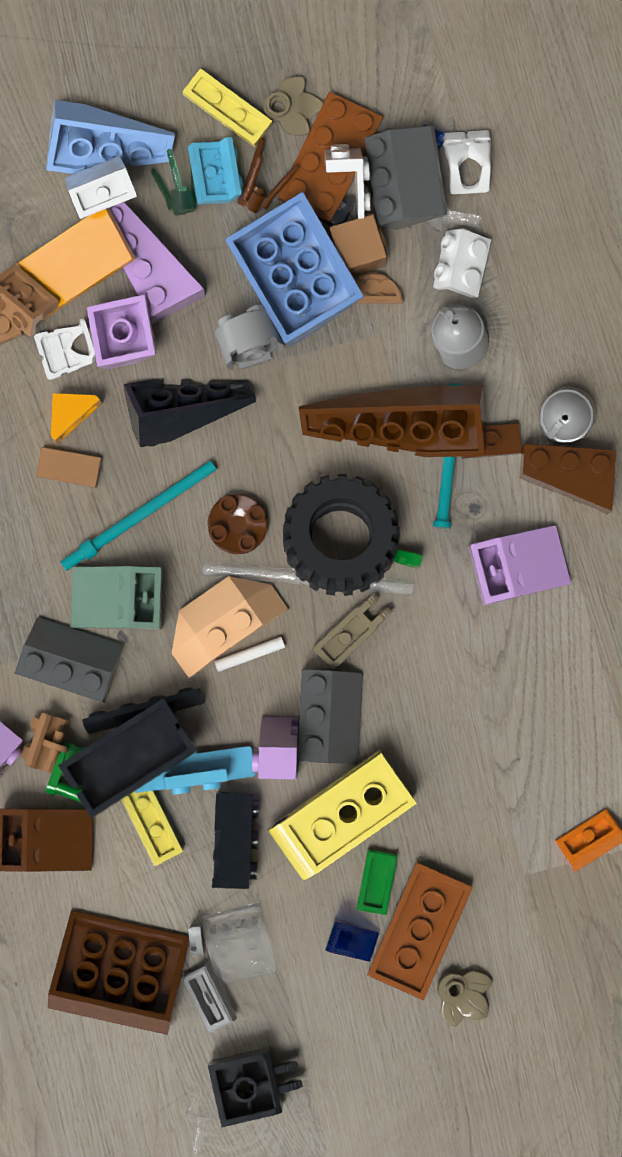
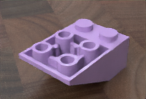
[468,525,571,606]

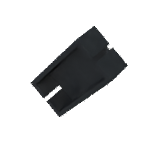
[58,698,199,818]

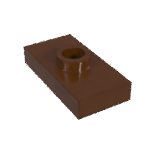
[461,423,522,459]

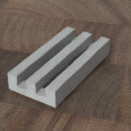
[181,963,237,1033]

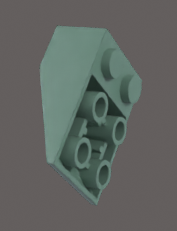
[70,566,164,630]

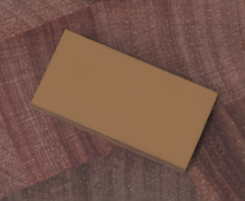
[36,447,102,488]

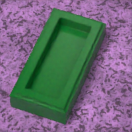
[356,849,398,916]

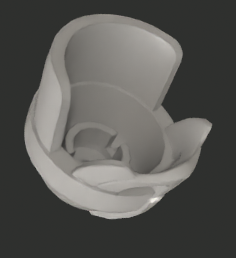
[431,305,489,369]
[539,386,597,444]

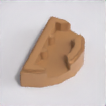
[355,273,403,304]

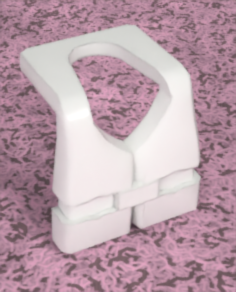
[442,130,491,194]
[34,319,96,381]

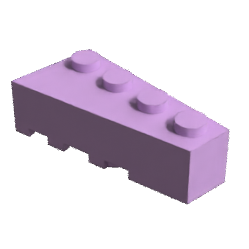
[109,202,205,324]

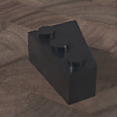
[212,792,259,889]

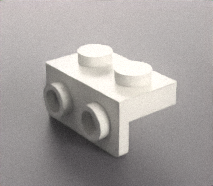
[433,228,491,298]

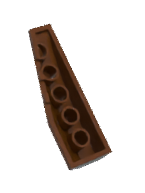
[299,385,486,457]

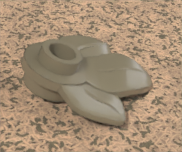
[263,77,323,136]
[437,970,493,1027]

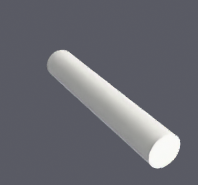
[214,637,285,672]

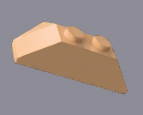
[172,576,288,678]

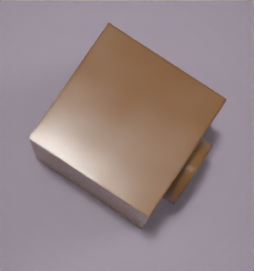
[329,214,387,277]

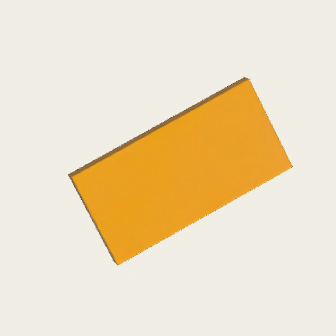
[16,208,136,320]

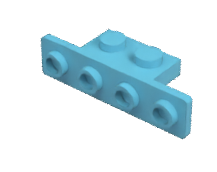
[135,746,255,795]

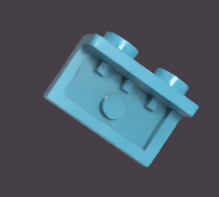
[188,137,243,205]

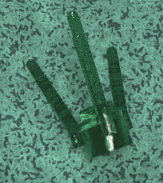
[151,149,197,216]

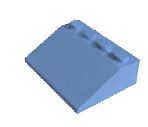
[225,192,364,347]

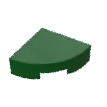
[393,550,423,569]

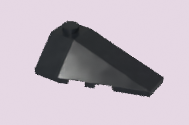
[123,379,256,447]

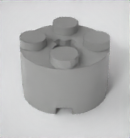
[214,304,284,370]

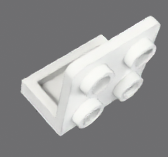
[324,144,370,219]

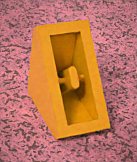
[51,393,102,444]

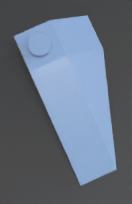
[46,100,175,174]

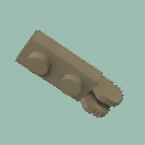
[312,592,393,671]

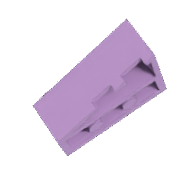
[252,716,298,779]

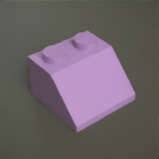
[87,295,157,370]

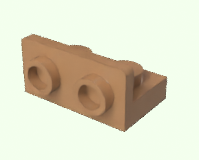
[0,264,59,337]

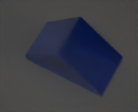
[325,917,379,962]

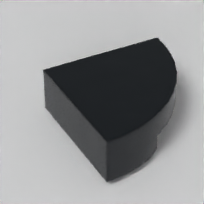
[331,195,356,225]

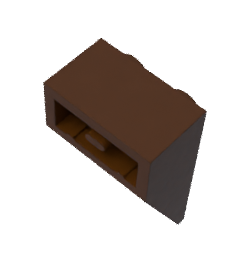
[0,808,93,872]

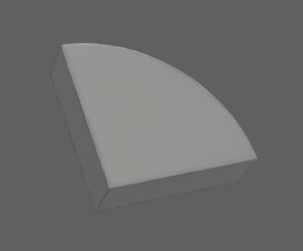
[188,924,204,956]

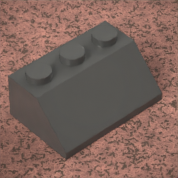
[365,126,448,230]
[14,617,124,703]
[297,669,362,764]

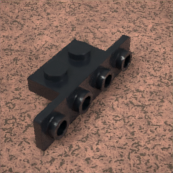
[82,687,205,734]

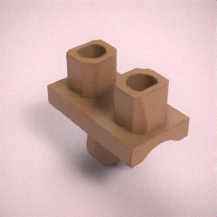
[21,713,69,773]

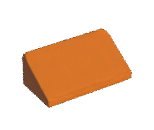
[555,808,622,872]

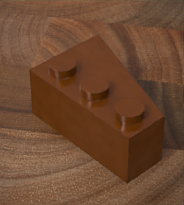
[519,444,616,515]

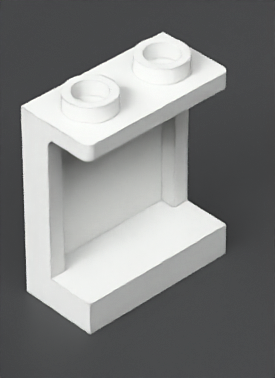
[64,156,137,219]

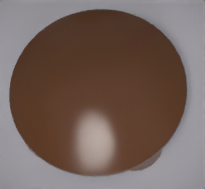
[208,494,268,554]

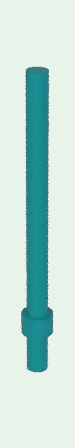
[60,461,217,571]

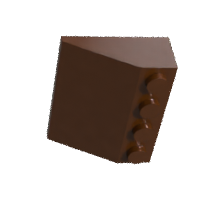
[48,910,189,1035]

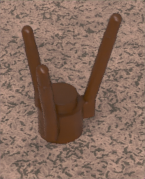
[236,138,299,213]

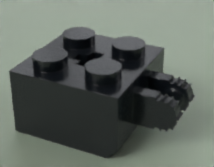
[208,1047,303,1128]

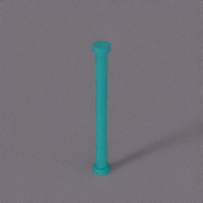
[433,383,464,529]

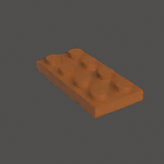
[278,91,383,225]
[367,862,473,1001]

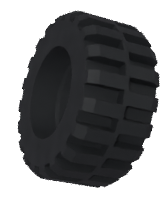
[283,474,400,596]

